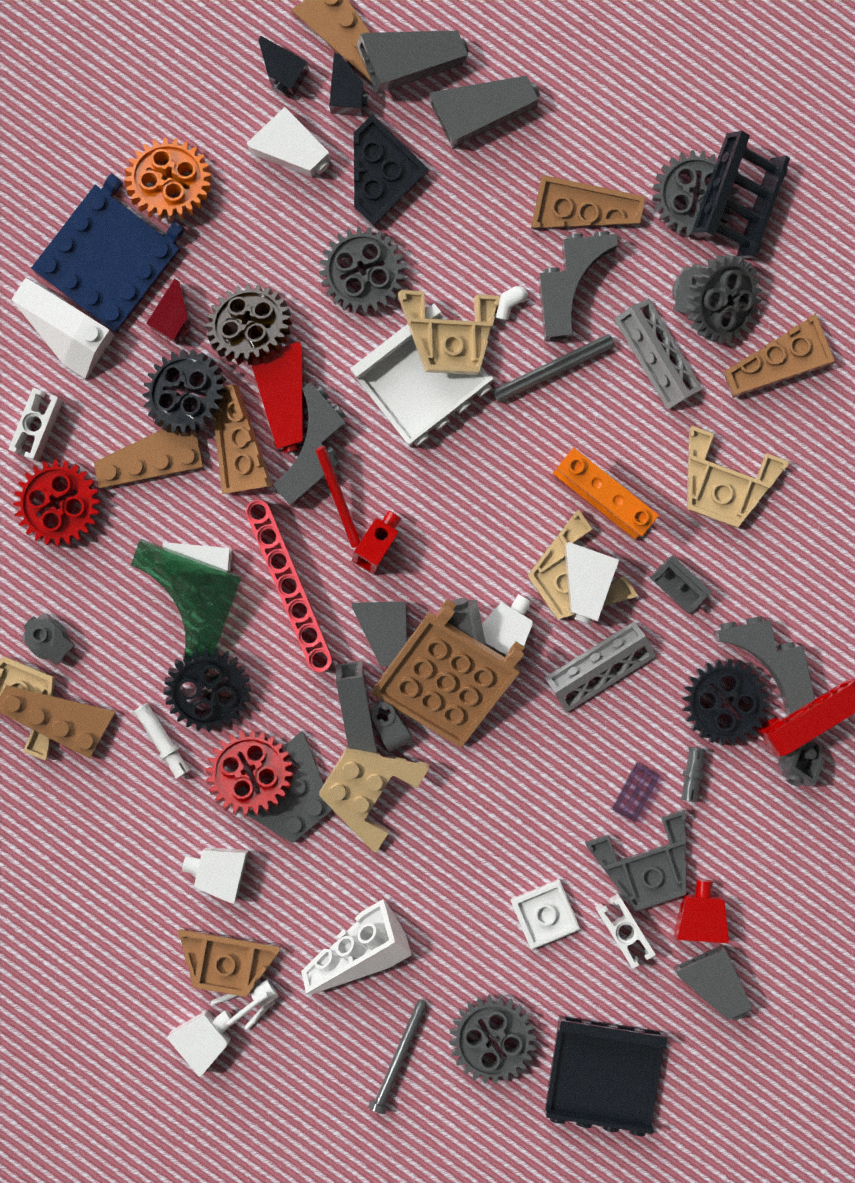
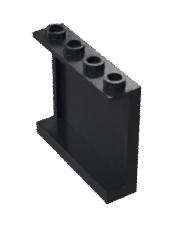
[544,1015,668,1136]

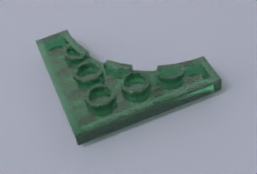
[131,539,242,674]

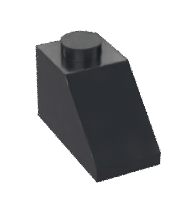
[258,36,309,97]
[329,53,369,116]

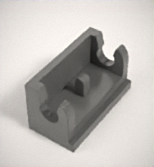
[649,555,712,614]

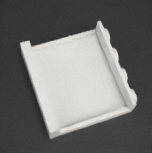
[350,303,493,447]

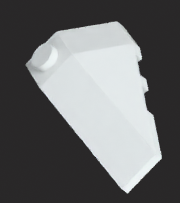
[11,278,115,379]
[301,899,412,995]

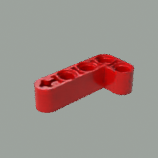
[758,679,855,757]

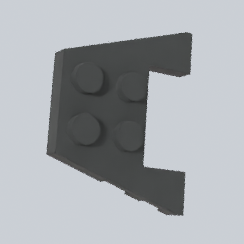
[224,731,333,843]
[585,809,686,911]

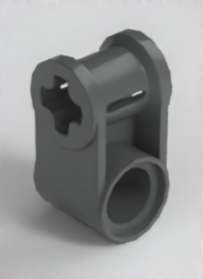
[371,700,413,753]

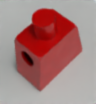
[351,511,401,575]
[674,879,729,943]

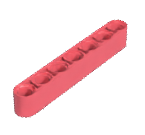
[246,500,333,672]

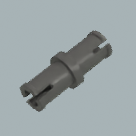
[680,747,706,803]

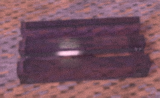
[611,763,660,822]

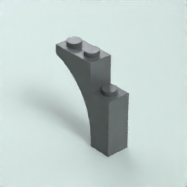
[538,231,618,341]
[273,382,346,507]
[714,616,815,714]

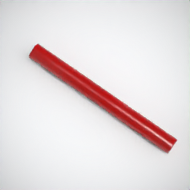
[315,446,360,548]

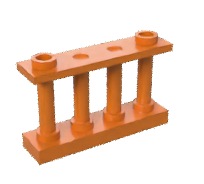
[552,447,659,540]

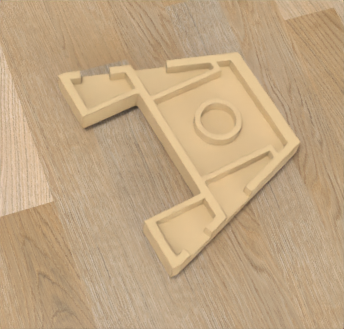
[398,290,500,375]
[687,426,789,528]
[527,510,638,620]
[0,656,55,760]
[319,748,429,853]

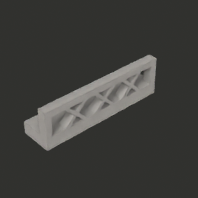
[614,299,702,410]
[545,622,656,713]

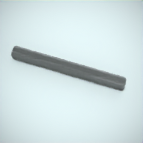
[493,334,615,403]

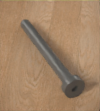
[368,999,427,1114]

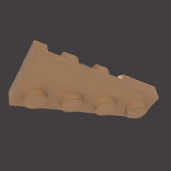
[531,175,646,228]
[724,313,835,398]
[214,385,273,494]

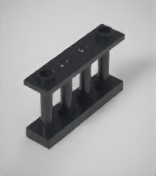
[691,131,790,258]

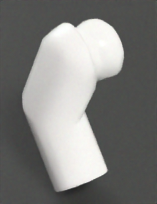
[496,286,528,320]

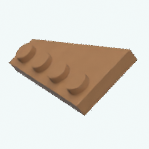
[291,0,373,85]
[94,429,204,489]
[0,685,115,759]

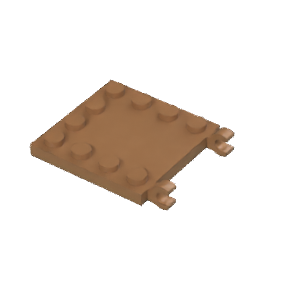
[371,599,525,748]

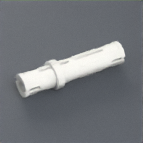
[133,703,190,779]

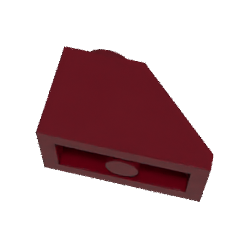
[146,278,191,344]

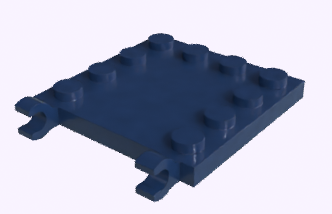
[31,173,185,334]

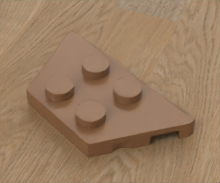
[178,929,281,997]

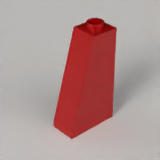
[251,342,304,454]

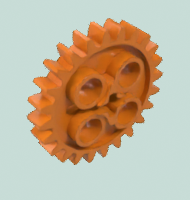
[124,138,212,222]

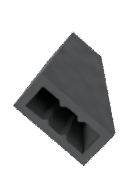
[357,30,468,94]
[429,76,540,149]
[336,661,378,754]

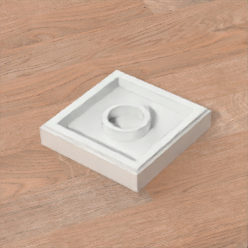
[510,879,580,950]

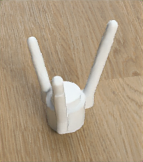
[211,979,279,1030]

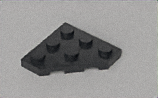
[354,114,429,228]

